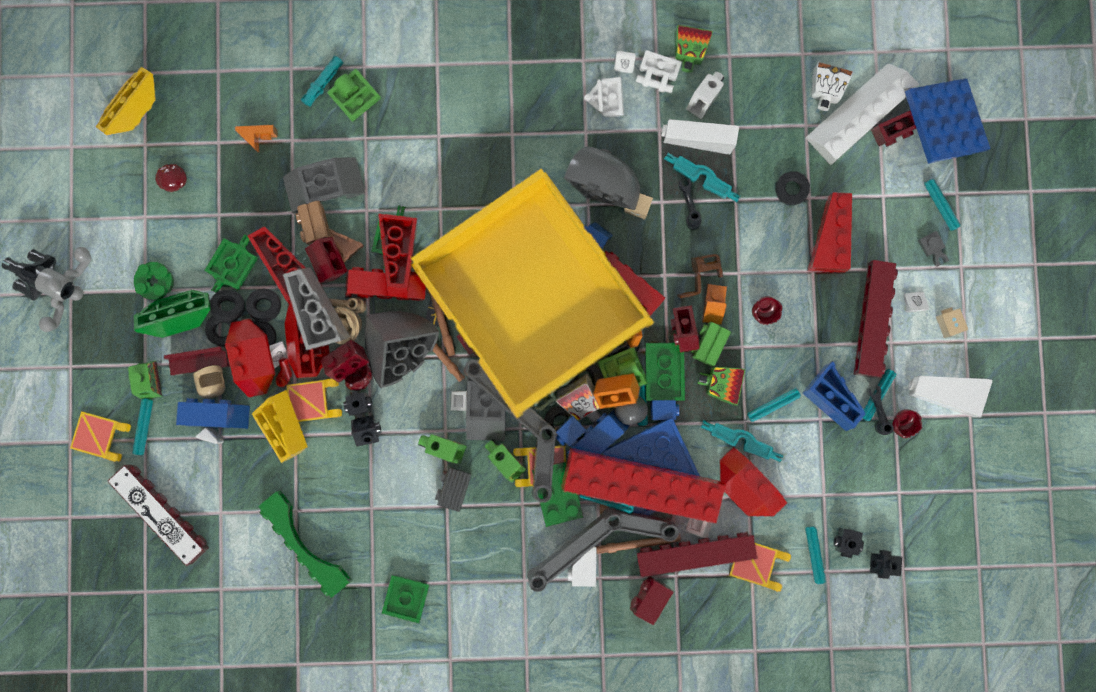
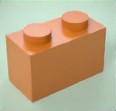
[593,373,640,409]

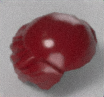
[155,164,187,192]
[752,296,783,325]
[344,364,373,391]
[892,409,922,438]

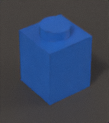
[651,400,679,420]
[556,416,586,446]

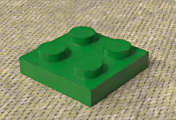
[381,574,430,623]

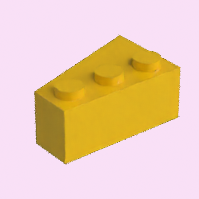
[252,390,308,463]

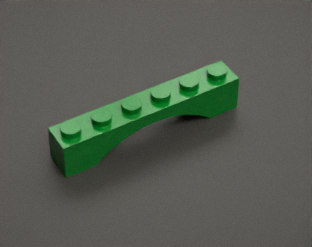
[258,491,353,598]

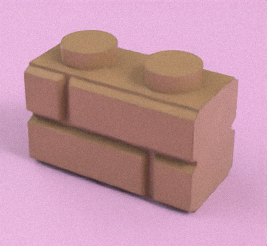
[296,201,331,245]

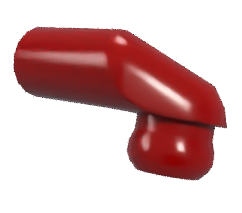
[276,358,292,387]

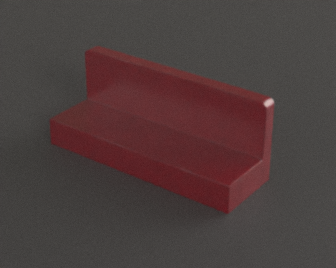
[164,347,230,376]

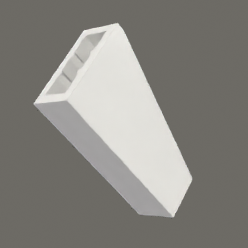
[661,119,739,154]
[908,376,993,418]

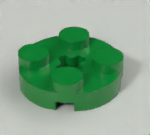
[133,262,174,300]

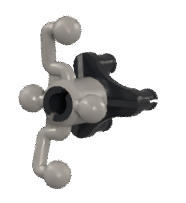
[2,247,92,332]

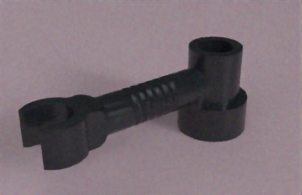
[679,178,702,230]
[867,385,894,435]

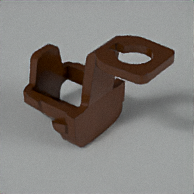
[677,254,723,298]

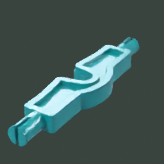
[664,152,741,203]
[700,420,784,462]

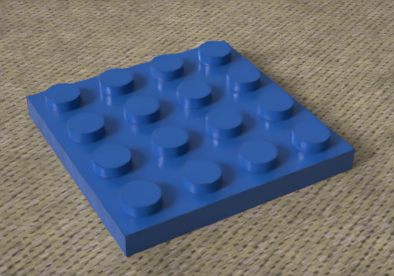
[905,78,990,164]
[602,417,700,515]

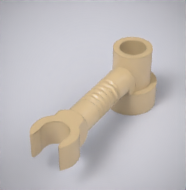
[328,298,366,314]

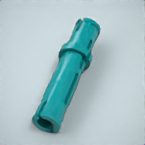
[300,55,344,107]

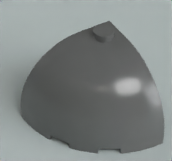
[564,146,640,210]
[365,311,439,388]

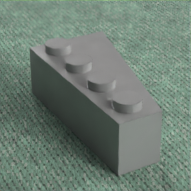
[283,267,350,350]

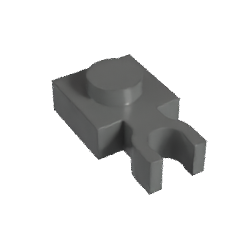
[918,231,949,267]

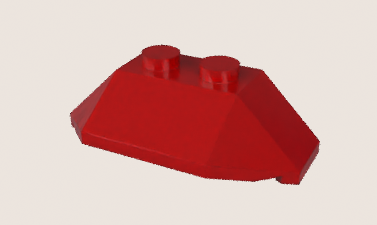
[284,301,330,378]
[225,319,275,397]
[719,447,787,516]

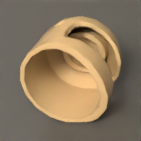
[193,365,225,399]

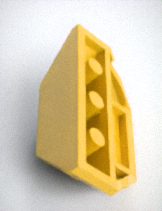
[96,67,155,135]

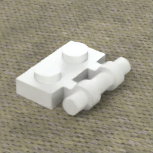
[636,50,681,93]

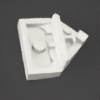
[584,77,624,117]

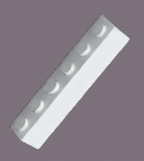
[806,63,920,165]

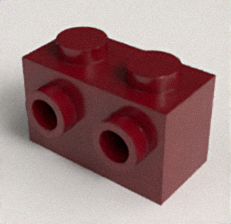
[871,110,917,147]
[305,237,347,284]
[670,305,699,352]
[320,339,369,383]
[629,576,674,626]

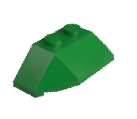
[134,290,210,338]

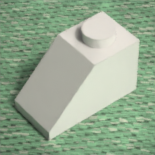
[568,546,596,587]

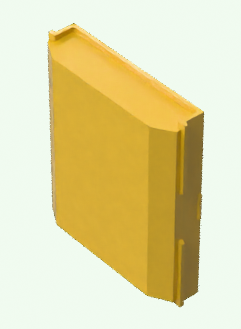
[411,169,654,418]

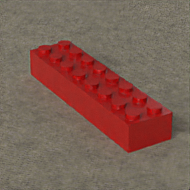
[561,448,726,523]

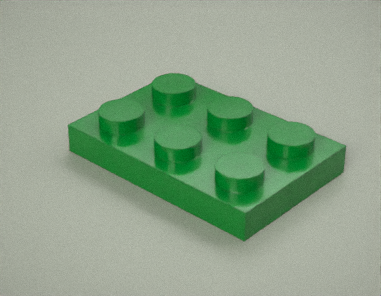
[645,343,685,401]
[532,461,584,527]

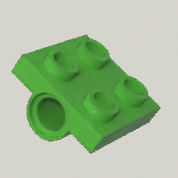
[327,68,381,122]
[598,347,648,387]

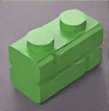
[691,322,731,367]

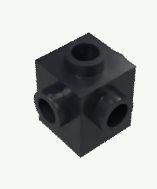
[343,390,373,419]
[351,415,382,447]
[833,527,864,558]
[870,550,903,579]

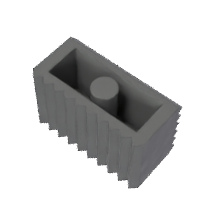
[435,467,472,512]

